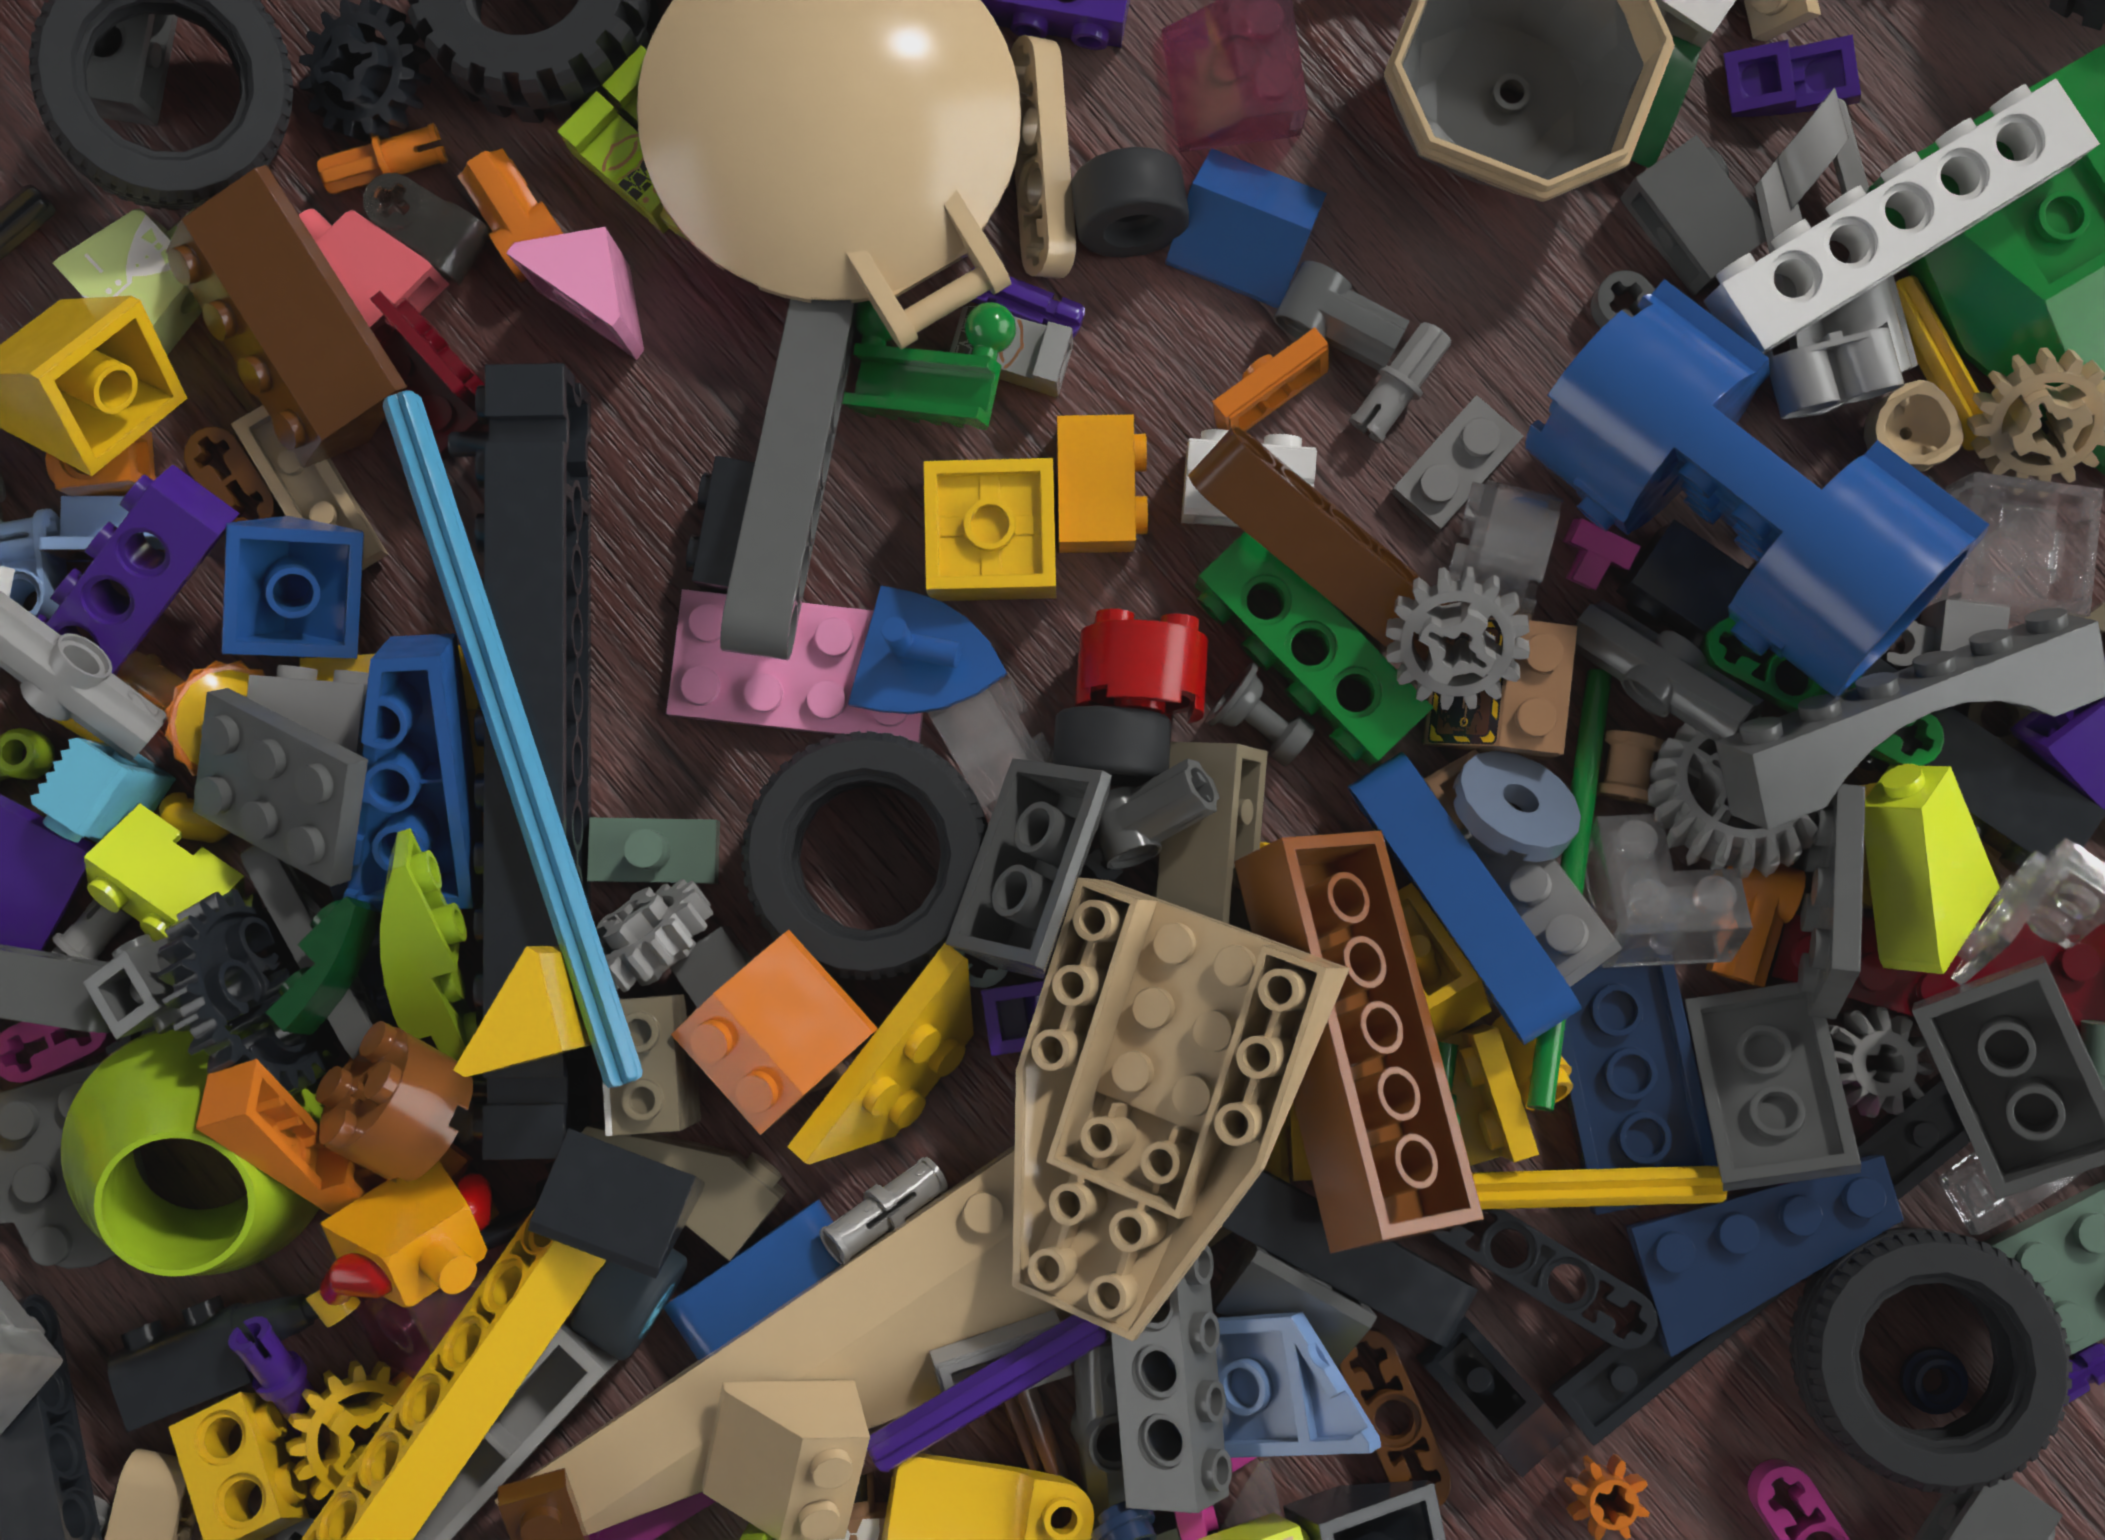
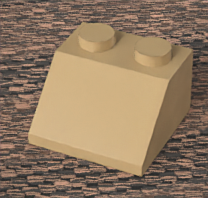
[702,1380,870,1540]

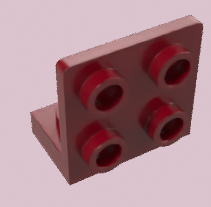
[370,290,485,462]

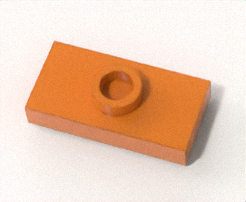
[1212,327,1329,431]

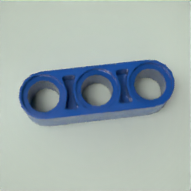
[663,1199,841,1360]

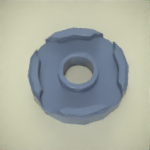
[1453,751,1581,862]

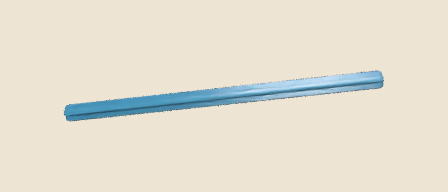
[383,391,643,1088]

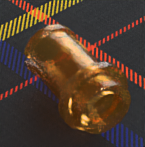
[117,651,185,713]

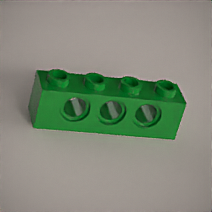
[1195,532,1434,766]

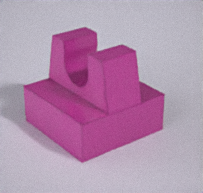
[1562,518,1641,590]

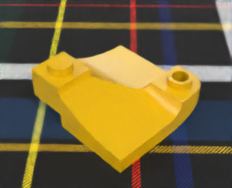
[881,1453,1094,1540]

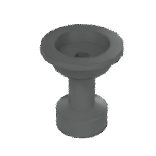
[1206,663,1315,767]

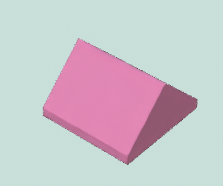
[506,227,644,360]

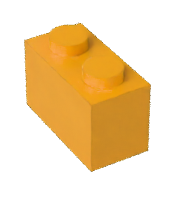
[1057,414,1148,553]

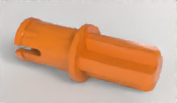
[317,123,448,195]

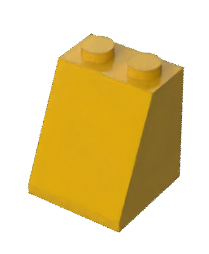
[0,296,188,476]

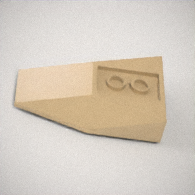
[1012,878,1350,1341]

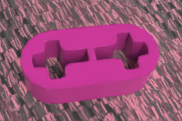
[0,1021,116,1083]

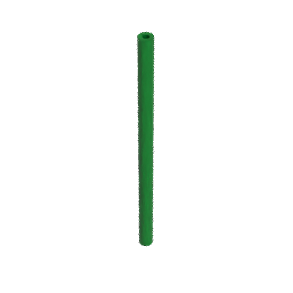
[1527,669,1612,1111]

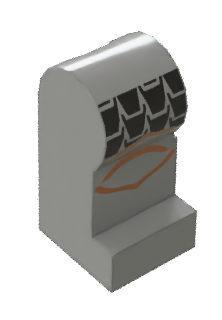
[949,306,1073,398]

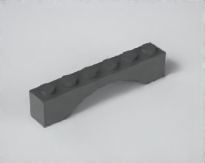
[1715,608,2105,830]

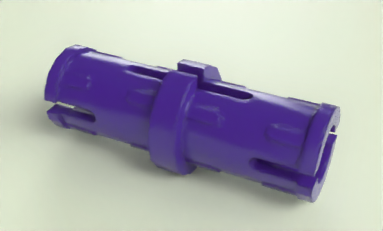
[228,1316,323,1435]

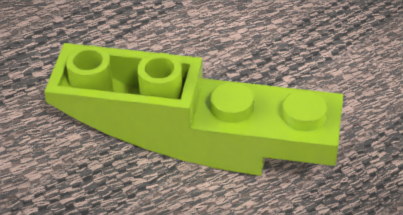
[380,828,483,1061]

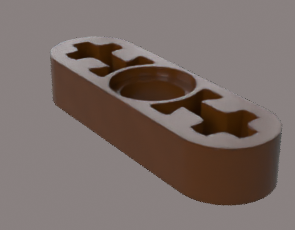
[1338,1326,1451,1506]

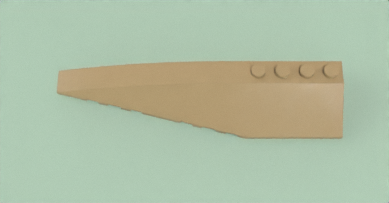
[494,1145,1232,1535]

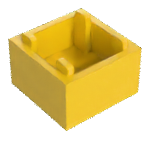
[924,458,1056,601]

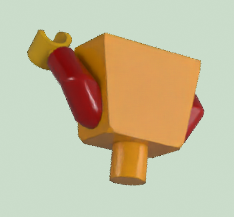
[306,1161,499,1328]

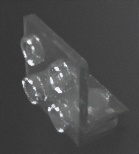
[1950,838,2105,985]

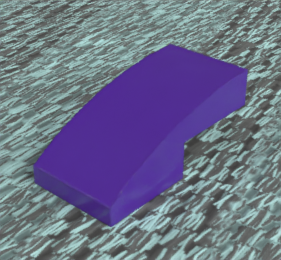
[1723,34,1861,117]

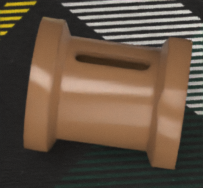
[1596,730,1664,804]

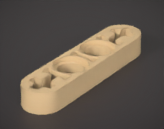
[1010,35,1076,279]

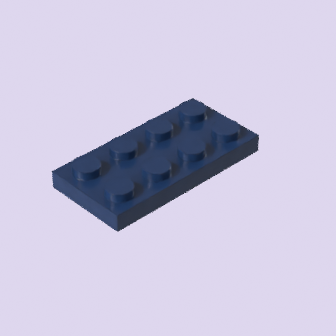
[1561,934,1718,1215]

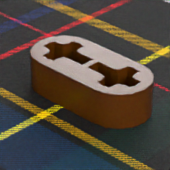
[184,427,284,522]

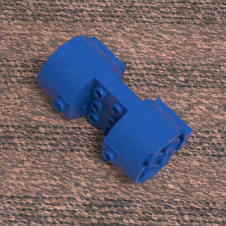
[1525,279,1990,698]

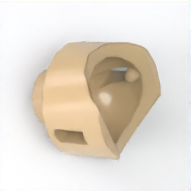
[1864,380,1963,472]

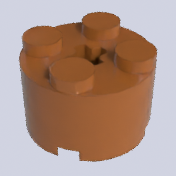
[316,1021,473,1182]

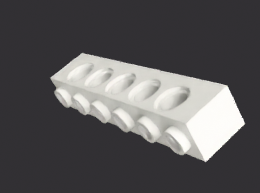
[1704,78,2100,354]

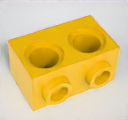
[168,1392,309,1540]

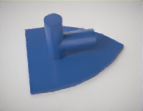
[848,586,1008,714]

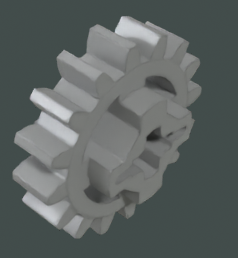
[1386,566,1530,710]
[596,879,713,992]

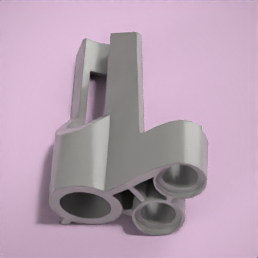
[1755,88,1918,419]

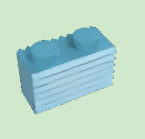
[30,738,176,843]

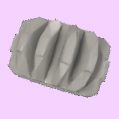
[1828,1007,1934,1118]

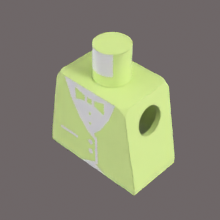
[53,208,203,355]

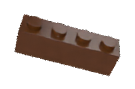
[166,165,407,468]

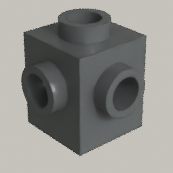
[83,934,182,1040]

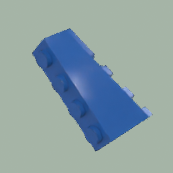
[343,633,483,913]

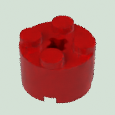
[1075,608,1208,724]

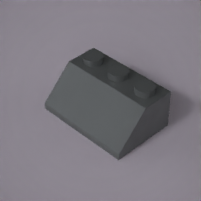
[946,758,1112,979]

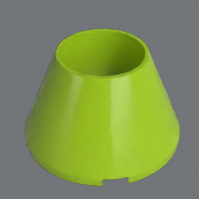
[61,1025,324,1276]

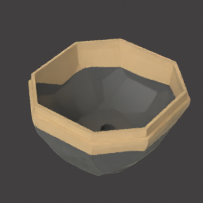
[1384,0,1675,202]

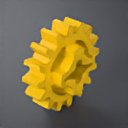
[285,1361,413,1501]

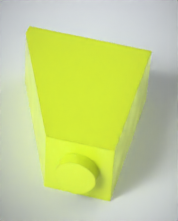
[1864,764,2000,974]

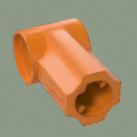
[457,148,564,283]
[1706,863,1806,987]

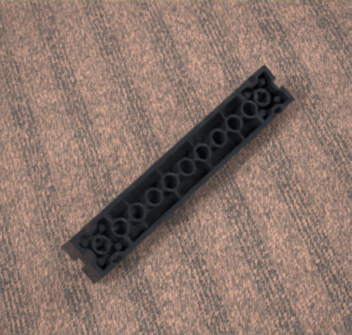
[447,363,591,1160]

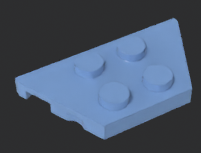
[1167,1312,1381,1458]

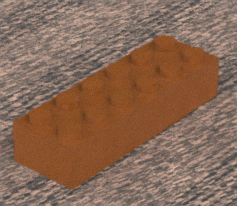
[1234,830,1484,1254]

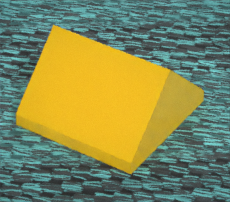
[453,946,591,1077]

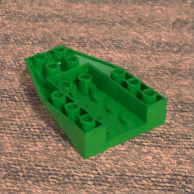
[1869,44,2105,475]

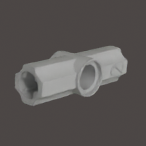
[0,591,167,761]

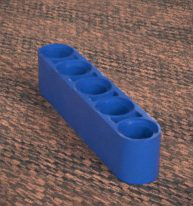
[1348,751,1582,1045]

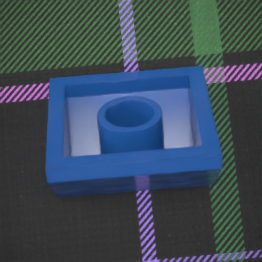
[1165,148,1327,309]
[221,516,364,659]

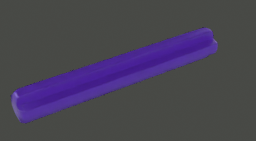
[867,1315,1108,1472]

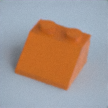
[671,930,878,1135]

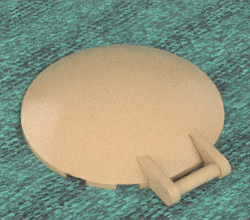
[637,0,1021,349]

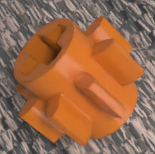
[1564,1454,1650,1540]

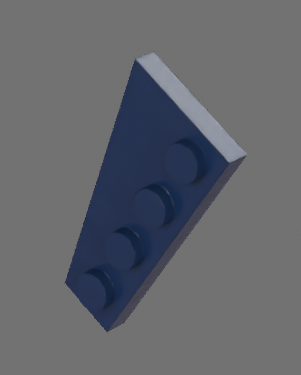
[1626,1154,1904,1357]

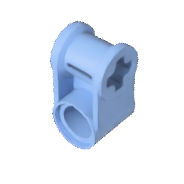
[0,509,68,619]

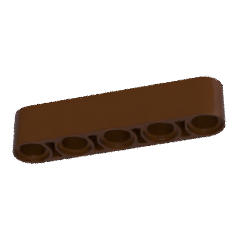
[1188,426,1453,662]

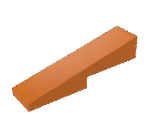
[196,1059,388,1216]

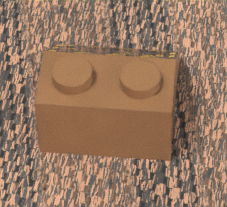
[1422,618,1578,760]

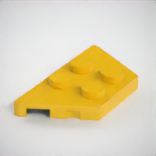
[787,942,974,1165]

